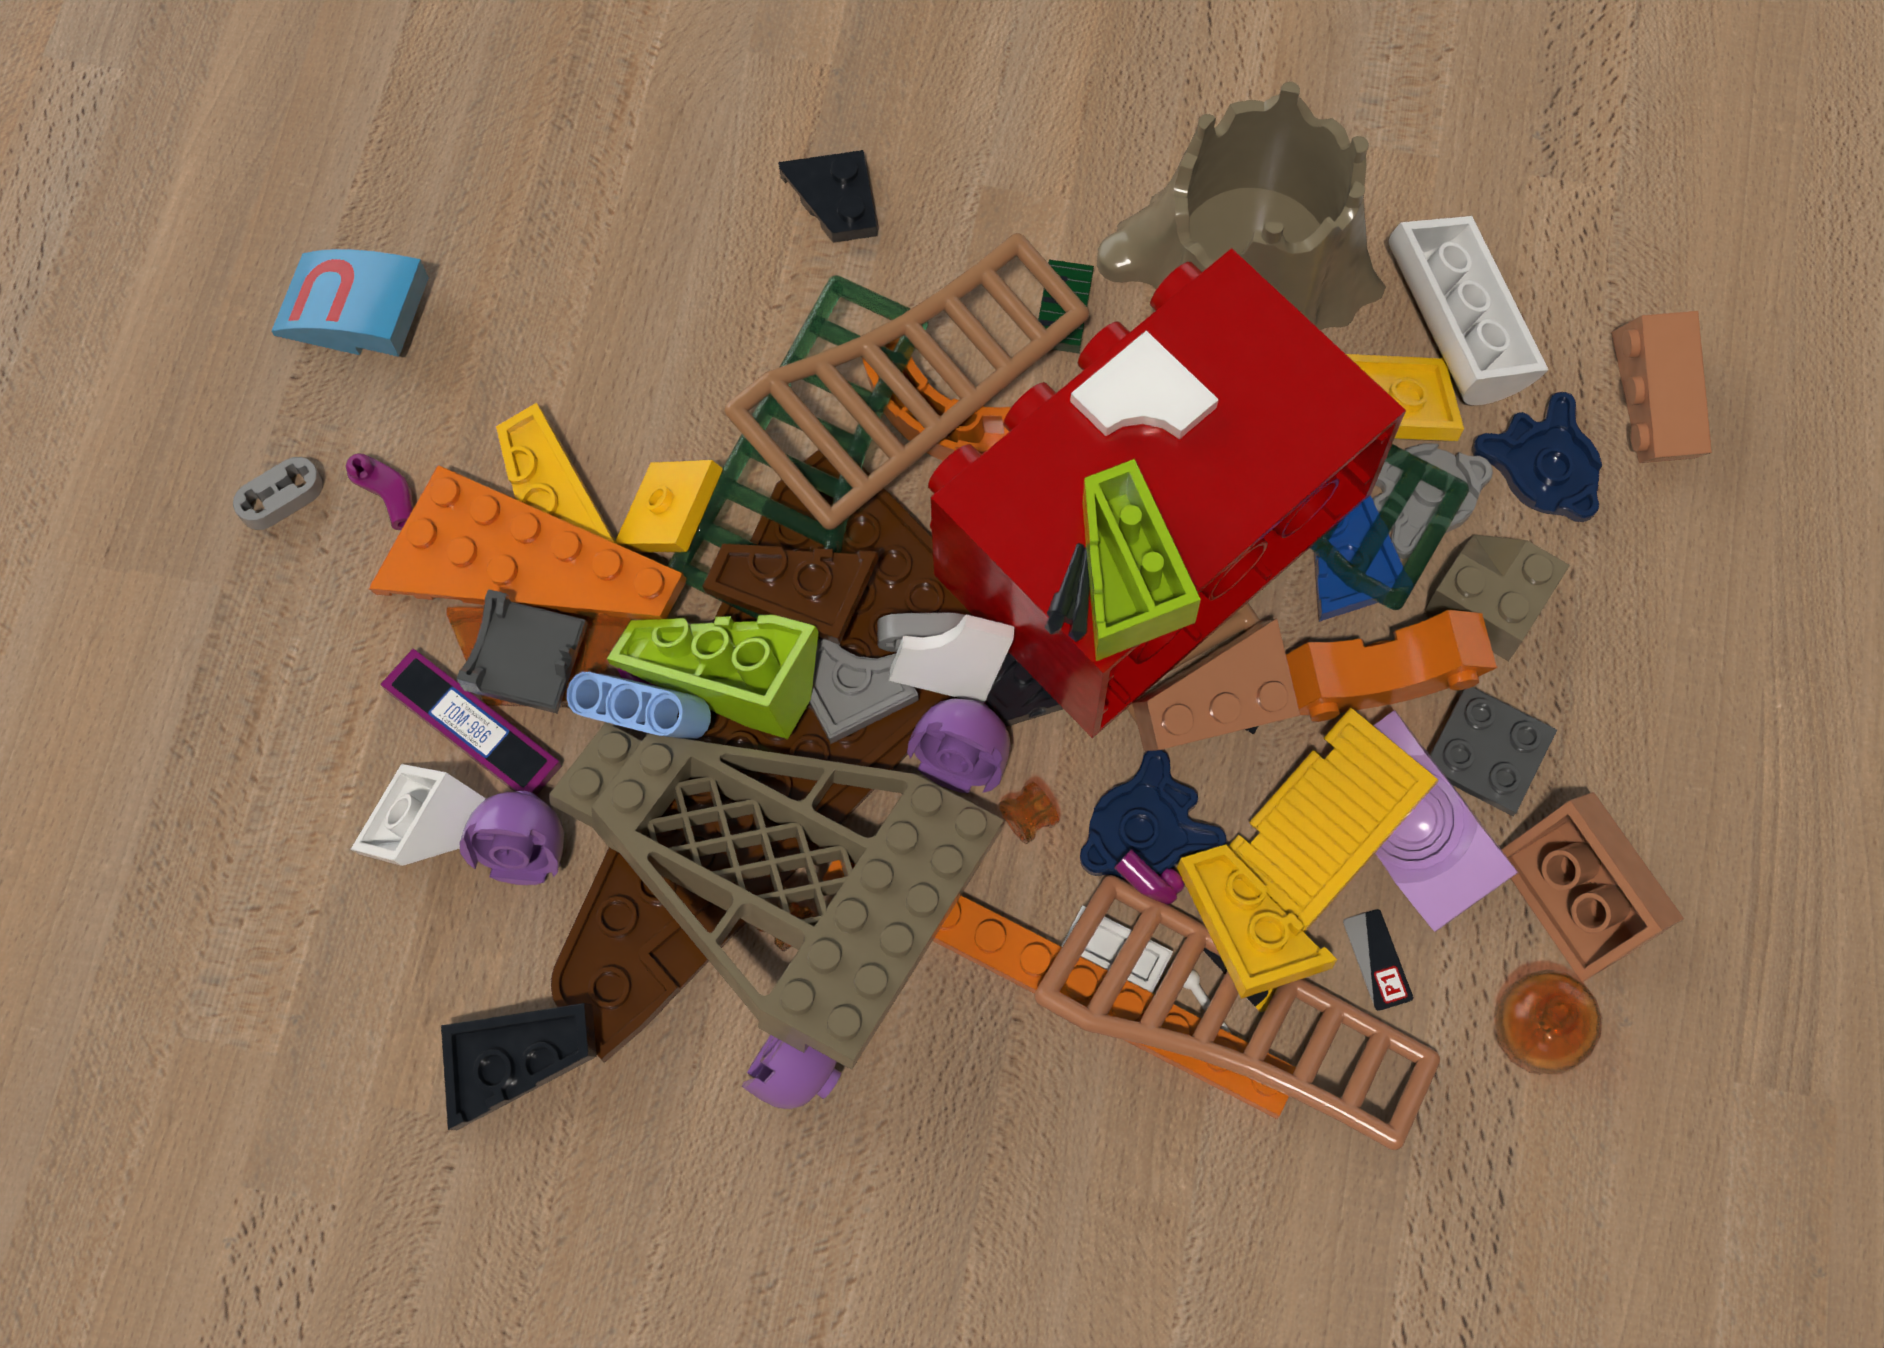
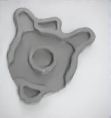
[1373,443,1493,559]

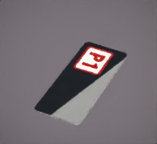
[1343,909,1413,1011]

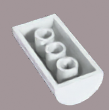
[1389,216,1549,405]

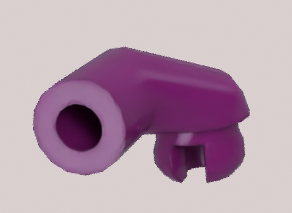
[1114,850,1185,904]

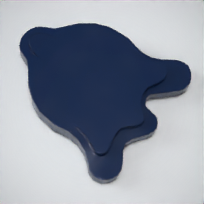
[1472,392,1602,522]
[1080,750,1227,880]

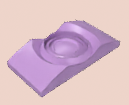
[1374,710,1519,932]

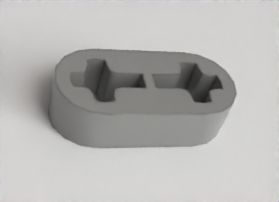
[233,457,323,530]
[877,613,965,652]

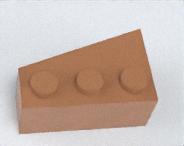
[1611,311,1712,463]
[1132,618,1300,751]

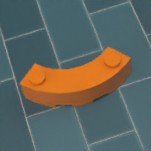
[861,335,1011,461]
[1286,610,1497,722]

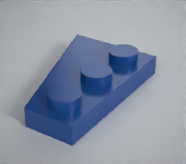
[1314,495,1412,622]

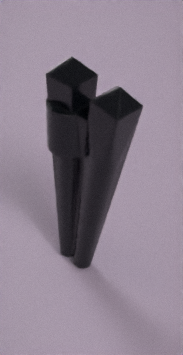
[1044,543,1090,642]

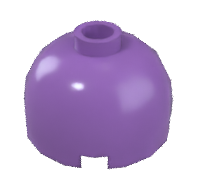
[907,699,1011,793]
[460,791,565,885]
[742,1035,841,1109]

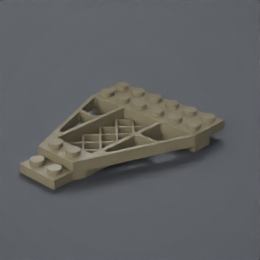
[549,722,1004,1070]

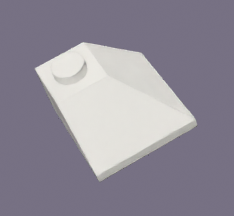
[351,764,486,866]

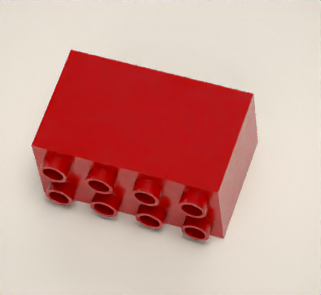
[928,248,1406,738]

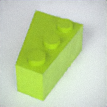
[1082,459,1201,661]

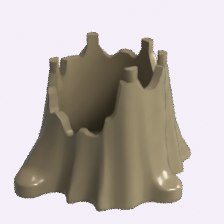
[1097,82,1386,330]

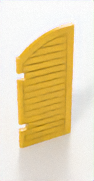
[1228,707,1439,933]

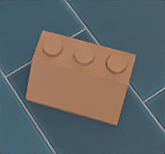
[1501,792,1684,982]

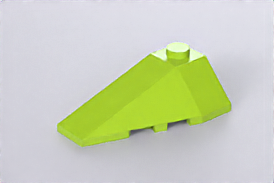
[607,615,819,739]

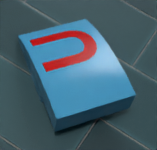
[271,249,429,357]

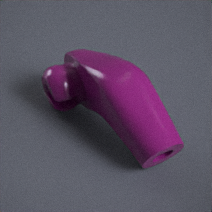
[346,453,414,530]

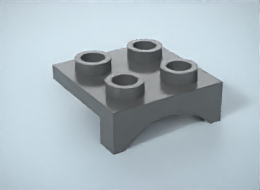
[457,589,587,714]
[1430,687,1557,816]

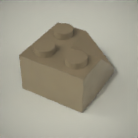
[1425,535,1570,662]

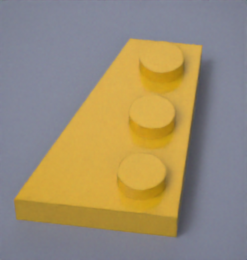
[1177,844,1337,999]

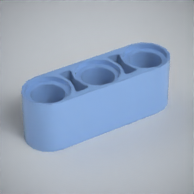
[567,672,711,740]

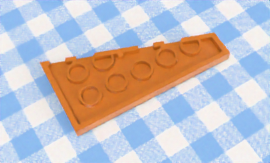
[369,465,687,620]

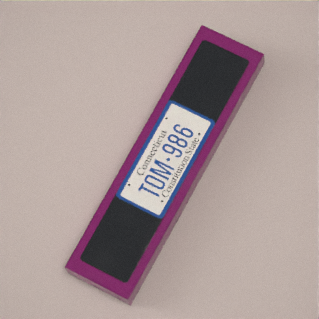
[380,648,562,795]

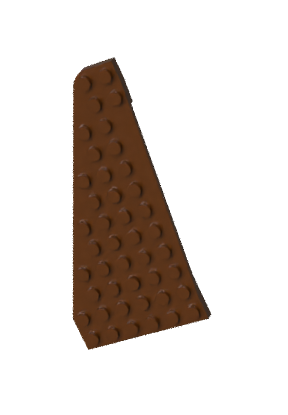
[551,437,1009,1063]

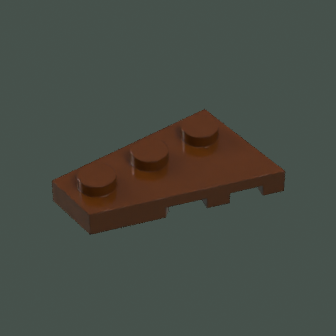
[702,544,879,645]

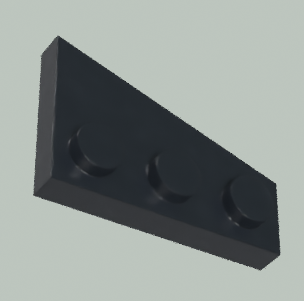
[441,1003,597,1130]

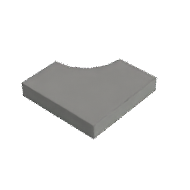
[809,638,919,744]

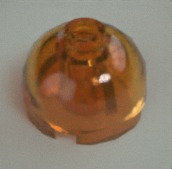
[1494,969,1603,1075]

